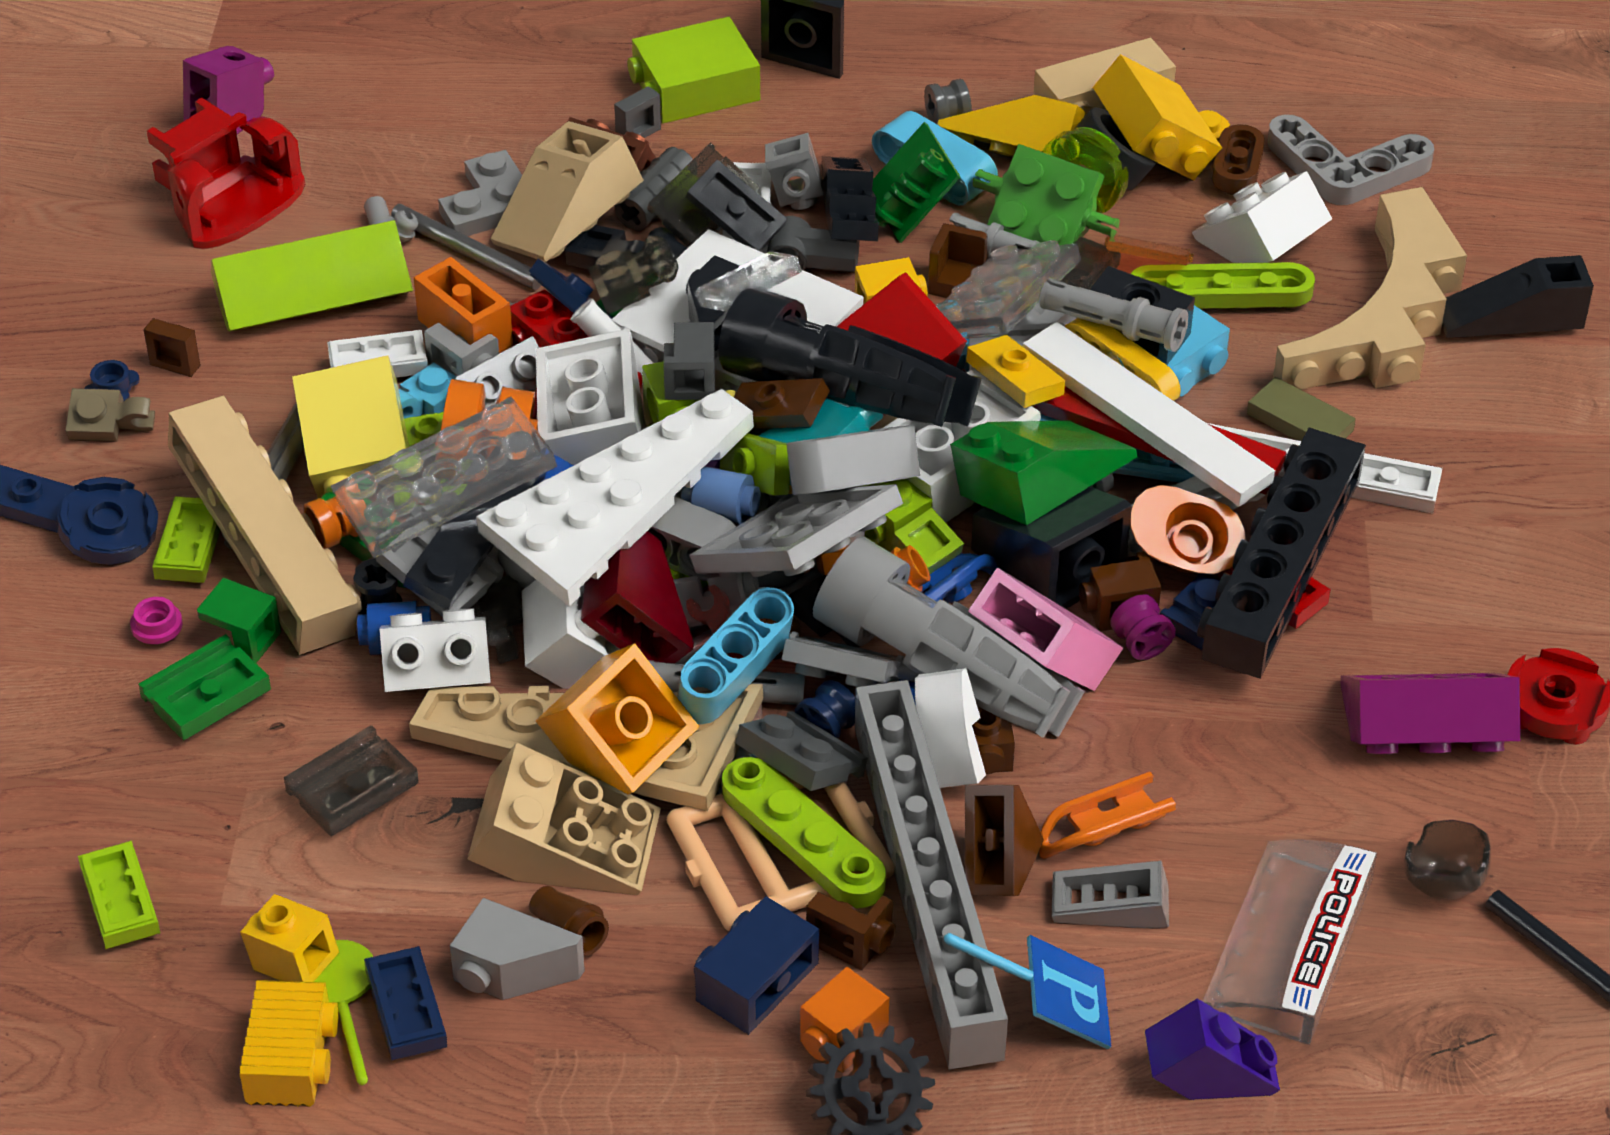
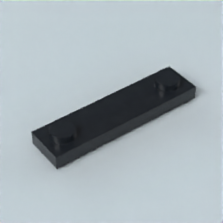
[403,440,549,610]

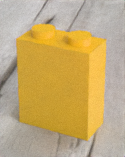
[1092,54,1222,181]

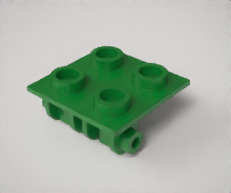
[872,122,961,243]

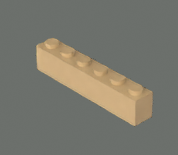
[168,395,361,655]

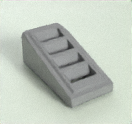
[1052,861,1169,928]

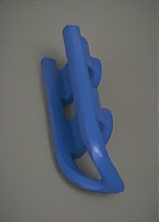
[921,553,998,603]

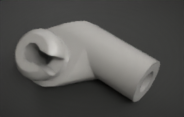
[364,196,418,243]

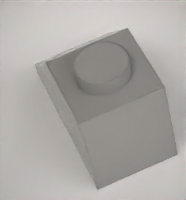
[450,898,585,1000]

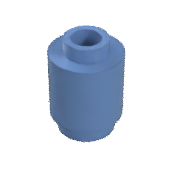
[681,466,761,525]

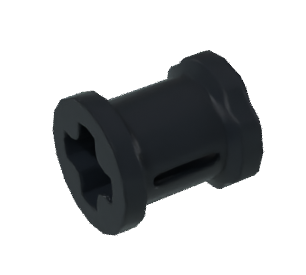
[353,558,403,615]

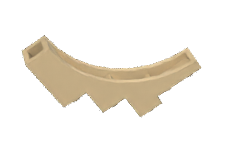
[1273,187,1467,390]

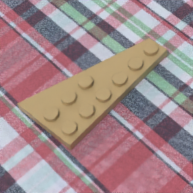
[409,684,764,811]

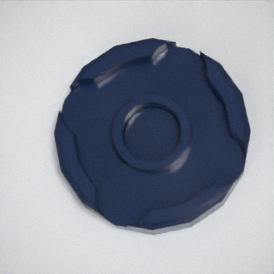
[56,477,159,565]

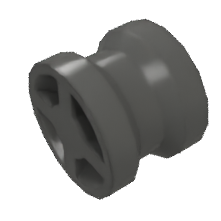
[924,78,972,124]

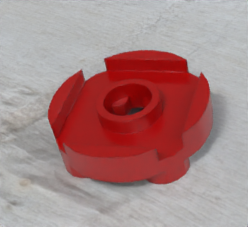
[1507,648,1610,745]

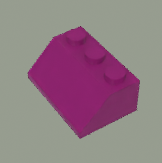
[1341,673,1521,754]

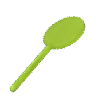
[314,940,373,1086]

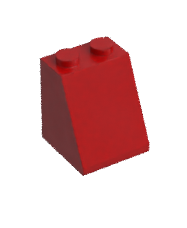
[837,272,967,416]

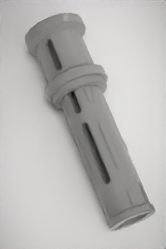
[1039,278,1188,352]

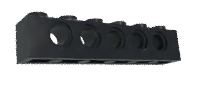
[1197,427,1366,679]

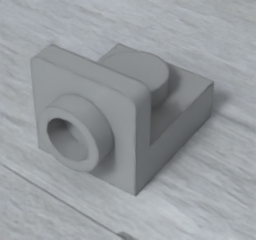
[424,323,499,376]

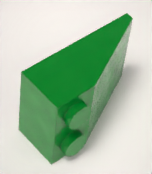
[950,421,1137,525]

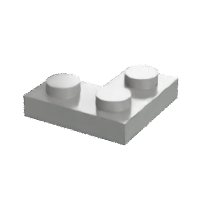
[438,150,522,236]

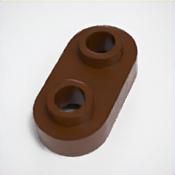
[1212,124,1265,195]

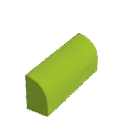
[211,220,413,332]

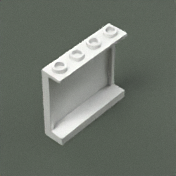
[612,229,864,392]

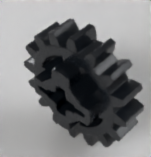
[806,1023,935,1135]

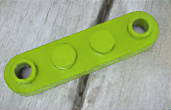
[1131,262,1315,309]
[722,757,886,908]

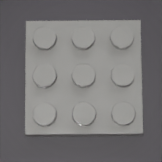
[689,484,903,578]

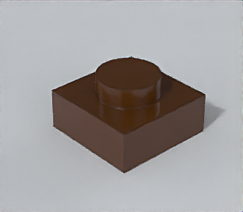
[143,318,201,377]

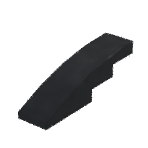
[821,156,879,241]

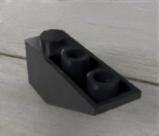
[1442,255,1594,338]

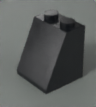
[761,0,844,79]
[971,487,1132,609]

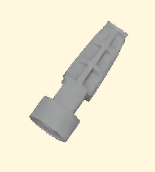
[813,536,1085,738]

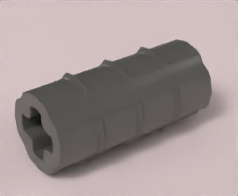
[614,147,697,231]

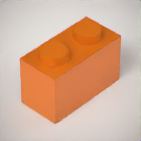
[413,257,513,353]

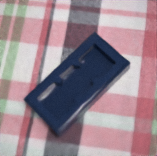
[529,258,614,319]
[0,465,74,533]
[364,946,447,1061]

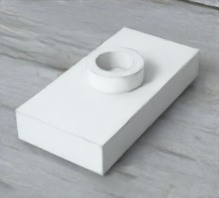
[327,330,428,377]

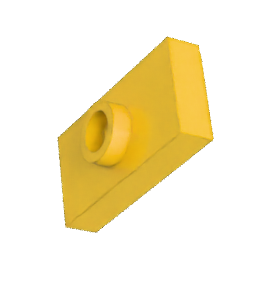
[966,335,1065,408]

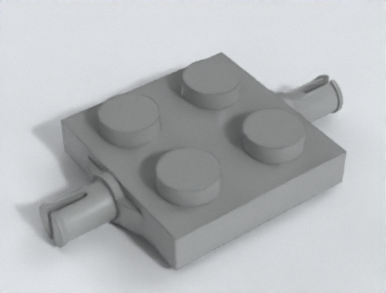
[780,631,919,687]

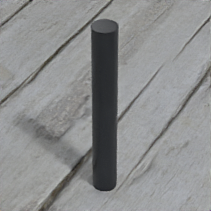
[1485,890,1610,1003]

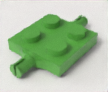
[972,144,1120,262]

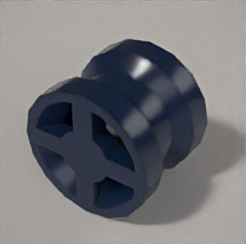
[794,680,855,739]

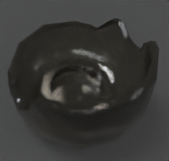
[1404,819,1491,900]

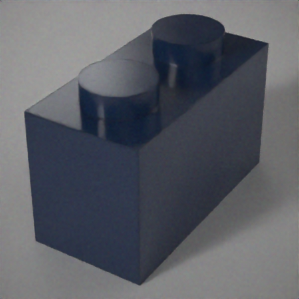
[694,896,819,1035]

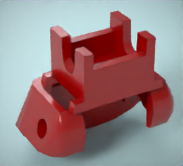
[147,98,306,249]

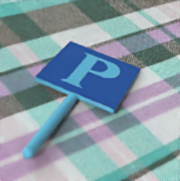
[944,933,1112,1049]

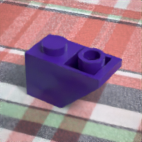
[1145,998,1280,1100]

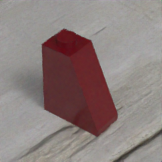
[581,531,694,664]

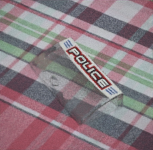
[1203,839,1378,1045]

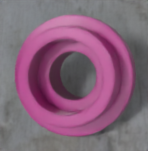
[130,597,183,644]

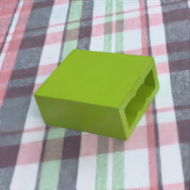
[627,16,761,124]

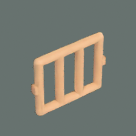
[667,773,894,932]

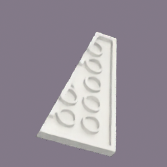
[476,389,754,607]

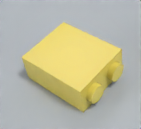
[292,355,415,498]

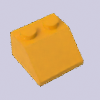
[536,643,700,795]

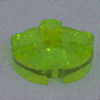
[1042,127,1129,214]

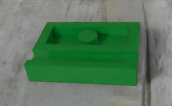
[138,634,271,741]

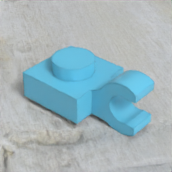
[399,362,457,418]

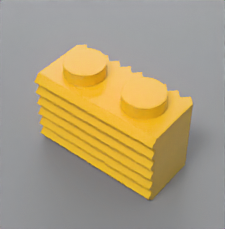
[240,980,338,1107]

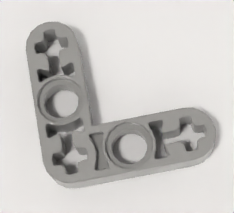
[1267,115,1434,205]

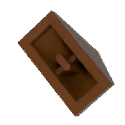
[965,785,1044,896]

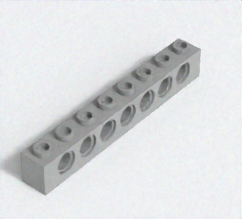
[855,680,1008,1070]

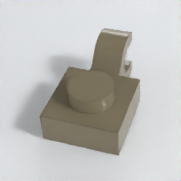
[65,388,155,442]

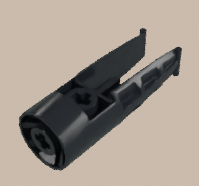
[718,286,982,427]

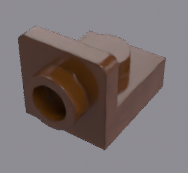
[806,892,896,970]

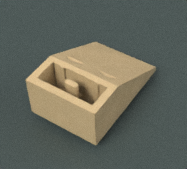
[491,121,644,262]
[467,742,661,895]

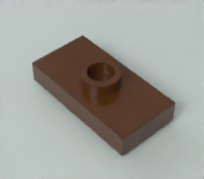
[734,378,830,429]

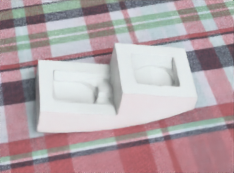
[915,668,986,788]

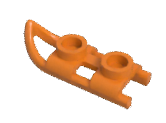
[1039,771,1176,859]

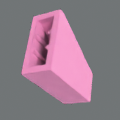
[968,568,1123,691]

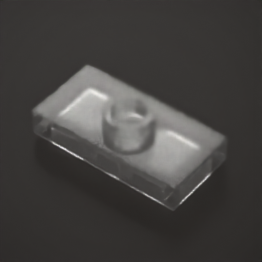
[695,251,802,311]

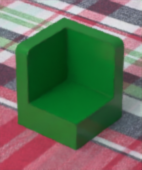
[197,578,281,663]

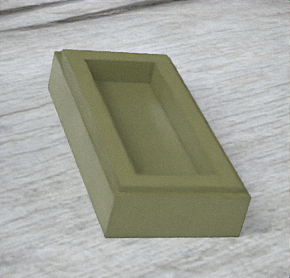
[1247,377,1356,441]

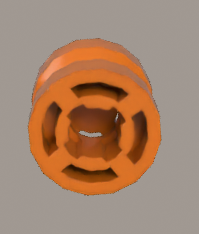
[304,485,372,549]

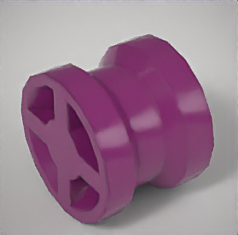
[1111,595,1176,660]

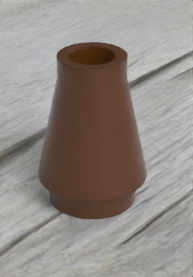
[529,885,609,956]

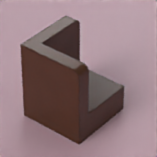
[928,223,988,304]

